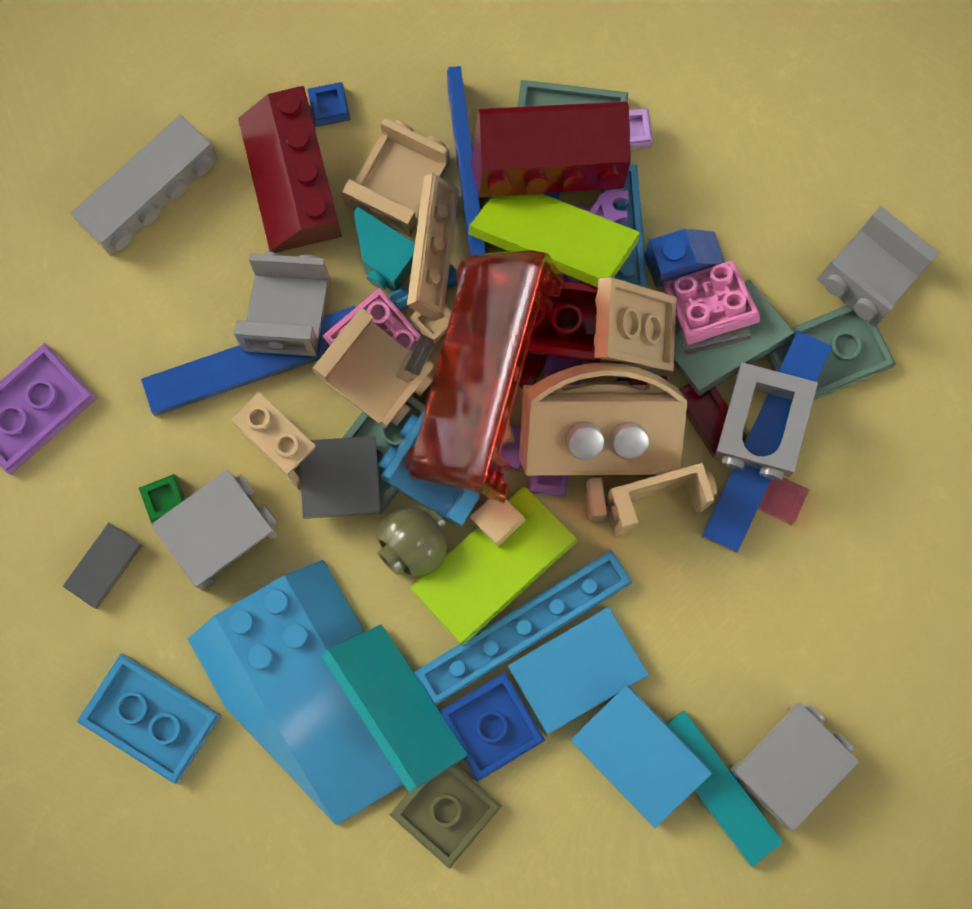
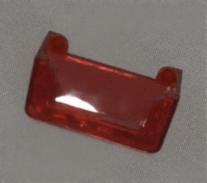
[405,250,564,504]

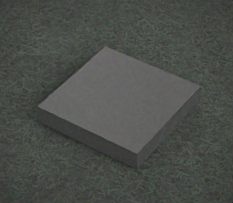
[300,436,381,519]

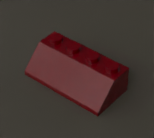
[238,85,342,253]
[471,101,631,197]
[447,269,601,363]

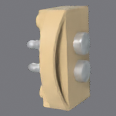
[519,363,687,476]

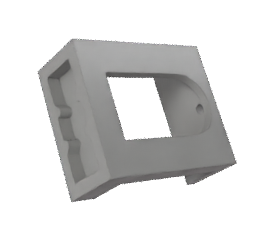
[714,362,818,481]

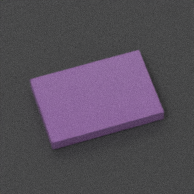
[0,343,97,475]

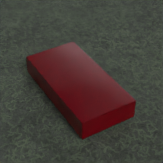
[679,384,747,458]

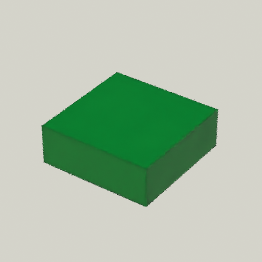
[139,474,186,523]

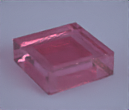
[757,477,809,525]

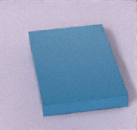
[508,607,649,735]
[76,653,221,784]
[571,684,713,828]

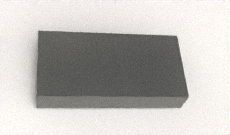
[62,523,143,609]

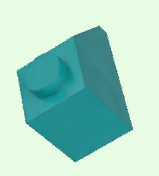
[353,207,415,291]

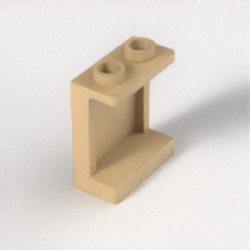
[342,118,450,237]

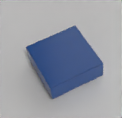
[307,82,351,127]

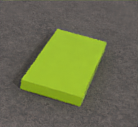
[469,194,640,287]
[410,485,577,646]

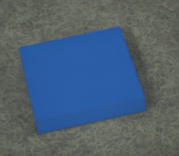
[439,672,546,782]

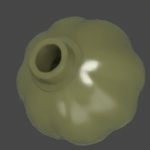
[377,507,447,576]

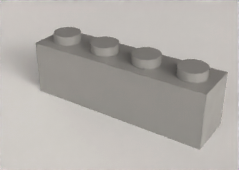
[71,114,218,256]

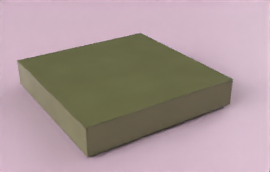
[389,765,502,869]

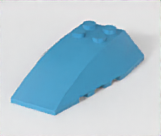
[188,560,404,825]

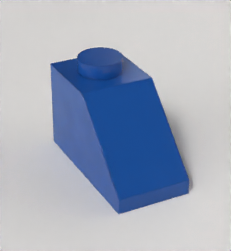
[645,229,725,288]

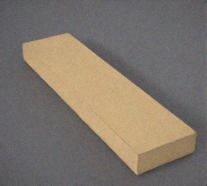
[407,173,459,321]

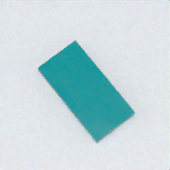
[321,624,468,793]

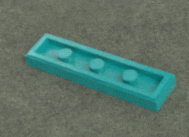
[666,711,783,867]

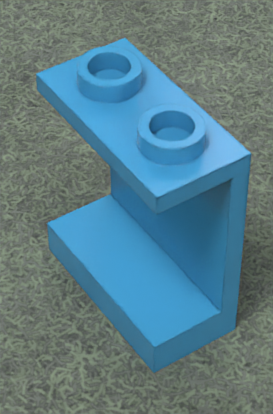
[379,410,503,526]

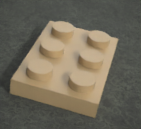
[594,277,677,372]

